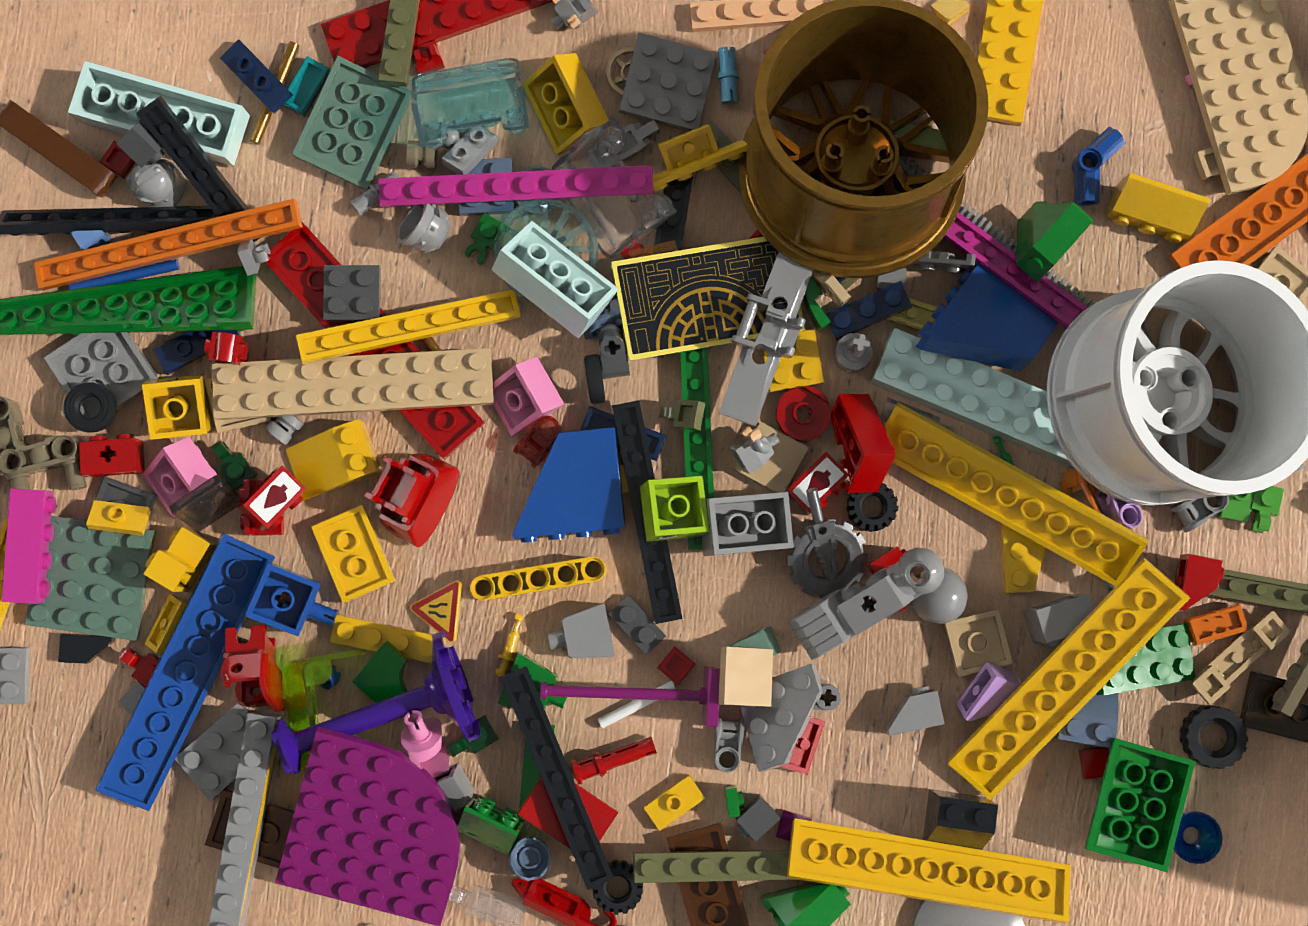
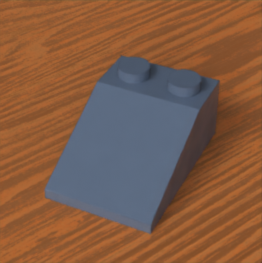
[1053,693,1118,748]

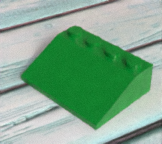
[1084,737,1196,873]

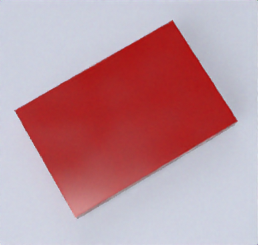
[517,777,619,849]

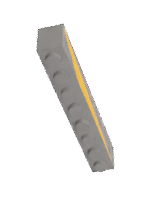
[209,711,284,926]

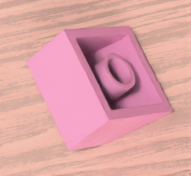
[493,357,564,437]
[142,437,221,519]

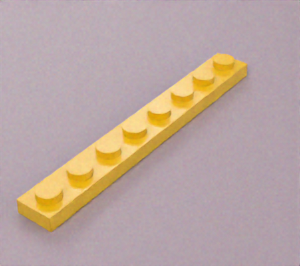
[296,289,521,364]

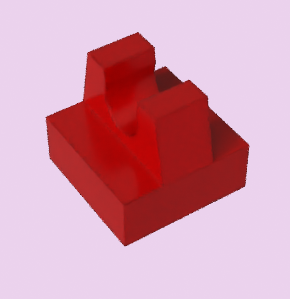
[412,40,445,77]

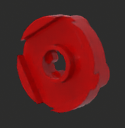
[776,386,831,441]

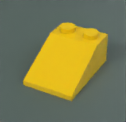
[286,419,382,501]

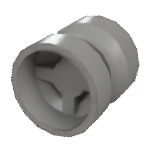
[265,415,304,445]

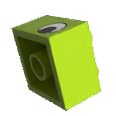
[640,476,710,541]

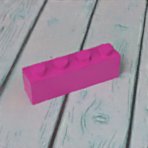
[2,488,56,604]

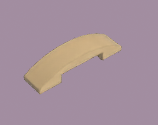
[1190,611,1291,705]

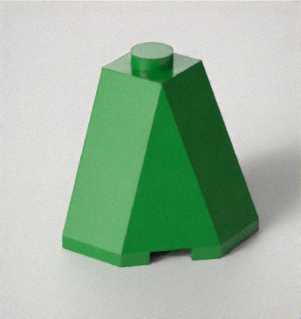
[1016,201,1094,283]
[760,882,851,926]

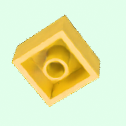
[142,374,212,440]

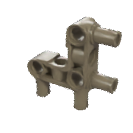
[0,396,87,491]

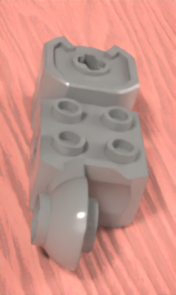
[788,548,944,660]

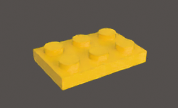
[311,505,396,603]

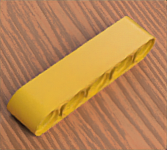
[470,557,606,600]

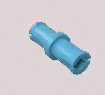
[718,46,739,105]

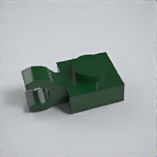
[211,441,258,491]
[447,715,499,757]

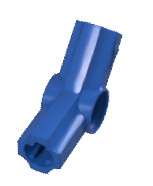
[1072,126,1126,206]

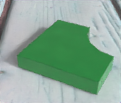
[352,641,408,703]

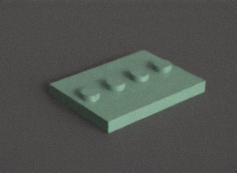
[292,56,413,190]

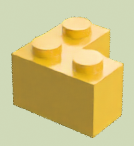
[144,527,217,592]

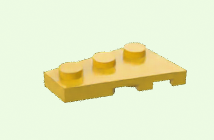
[1000,523,1046,593]

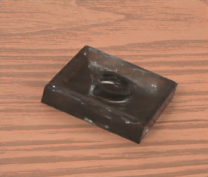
[169,475,241,533]

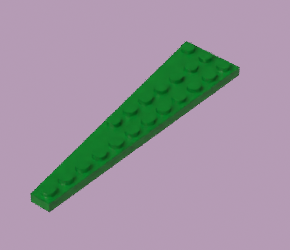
[0,266,257,335]

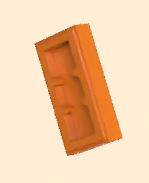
[1184,603,1249,646]

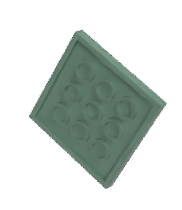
[25,515,156,641]

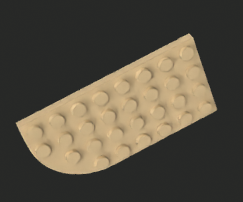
[1168,0,1308,195]

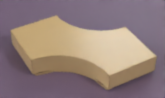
[812,271,851,307]

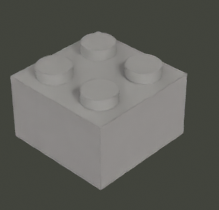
[1023,594,1095,647]

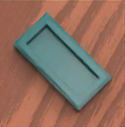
[283,56,331,117]

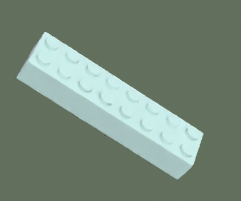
[869,328,1073,468]

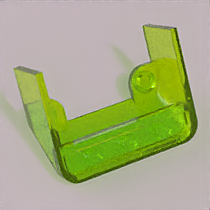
[282,649,366,771]

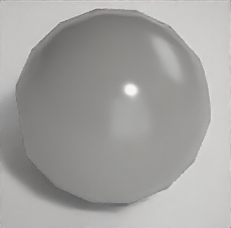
[911,567,968,624]

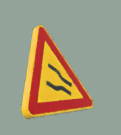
[410,581,462,642]

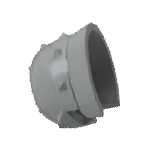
[126,158,185,207]
[397,203,451,253]

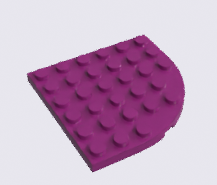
[275,726,460,926]

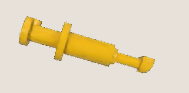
[494,613,523,677]

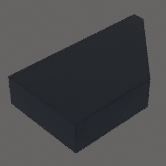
[58,634,115,664]

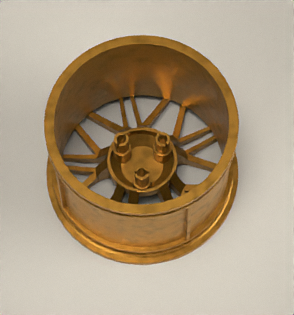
[738,0,989,278]

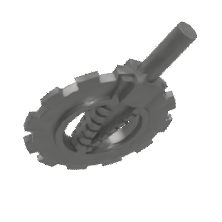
[787,488,868,599]

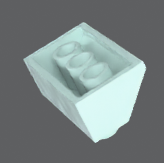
[491,221,619,338]

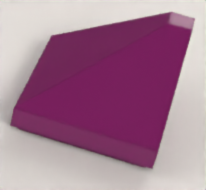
[775,809,812,841]

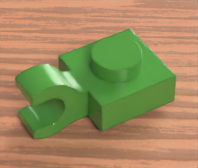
[1251,486,1284,533]

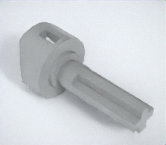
[834,333,873,372]

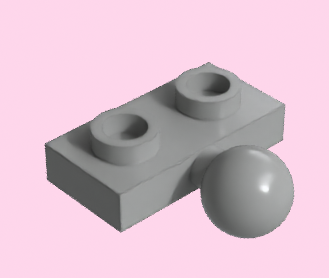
[438,123,498,175]

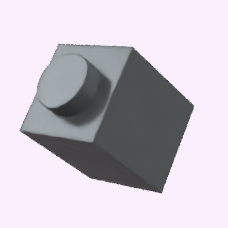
[116,120,165,168]
[735,794,781,842]

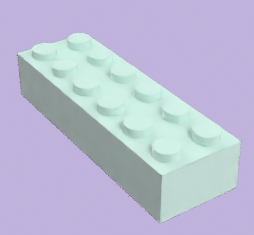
[68,61,250,166]

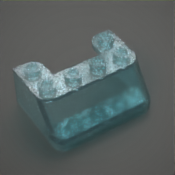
[411,58,530,148]

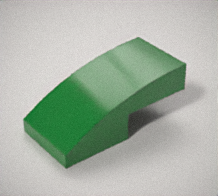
[803,276,831,332]

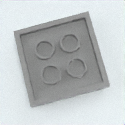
[619,32,716,132]
[44,332,159,418]

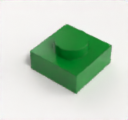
[724,785,744,818]

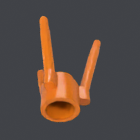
[1060,468,1103,512]

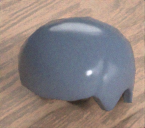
[508,837,551,881]

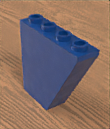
[915,263,1058,372]
[513,427,626,543]

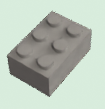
[702,492,794,556]

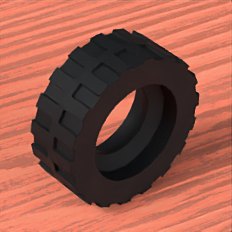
[1179,705,1248,769]

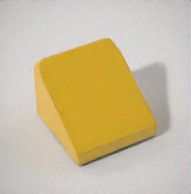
[930,0,970,25]

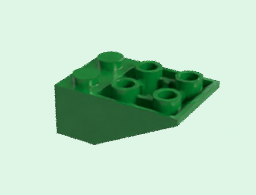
[457,795,525,856]

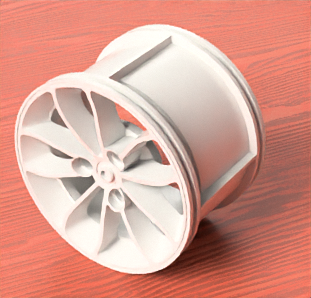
[1047,261,1308,506]

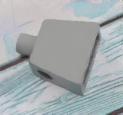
[548,604,615,658]

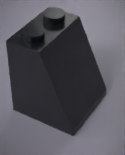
[923,789,998,850]

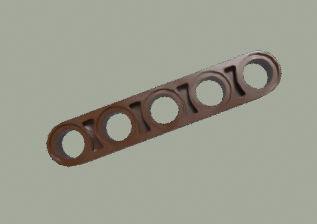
[0,100,118,198]

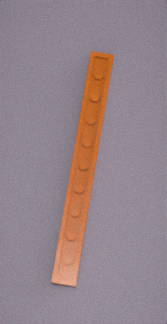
[34,199,303,291]

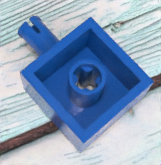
[243,561,338,636]

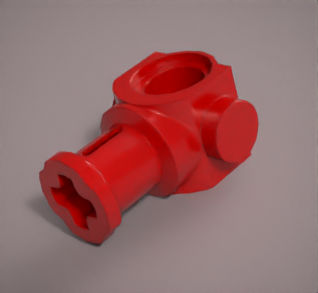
[204,332,249,365]

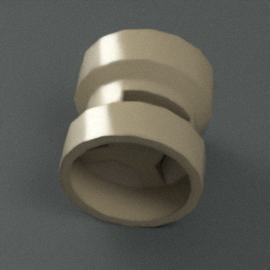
[406,140,438,169]

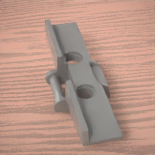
[719,252,813,426]

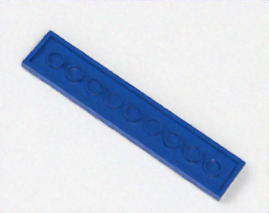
[95,533,275,811]

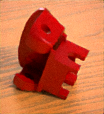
[364,454,460,547]
[220,625,286,712]

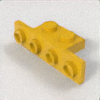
[653,124,748,191]

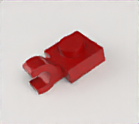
[119,648,159,687]

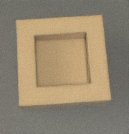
[1193,147,1220,180]

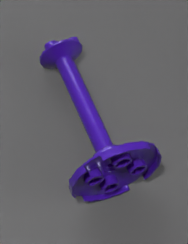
[271,631,481,774]

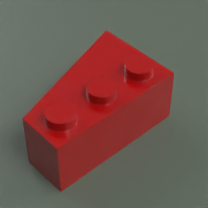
[831,394,896,493]

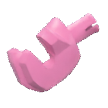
[400,710,451,780]

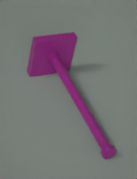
[540,666,720,727]

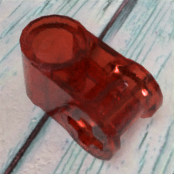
[513,416,562,469]

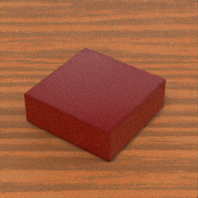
[99,140,136,179]
[657,646,696,685]
[1078,747,1109,779]

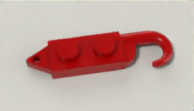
[511,878,617,926]

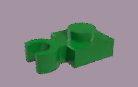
[465,213,508,265]

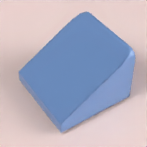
[71,230,113,250]

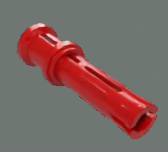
[571,736,657,785]

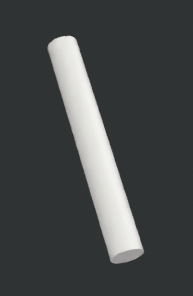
[598,680,676,729]

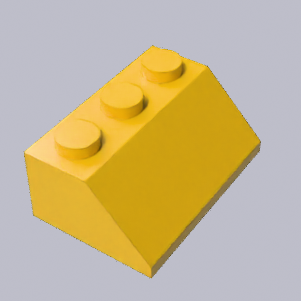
[522,53,611,155]
[1105,172,1210,243]

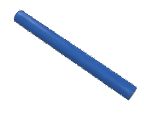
[69,259,180,290]

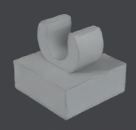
[237,240,271,276]

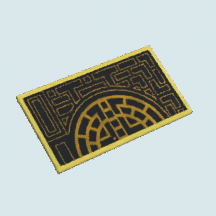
[611,237,806,361]

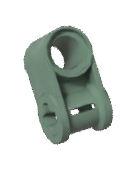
[729,626,782,656]

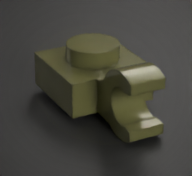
[659,399,705,430]

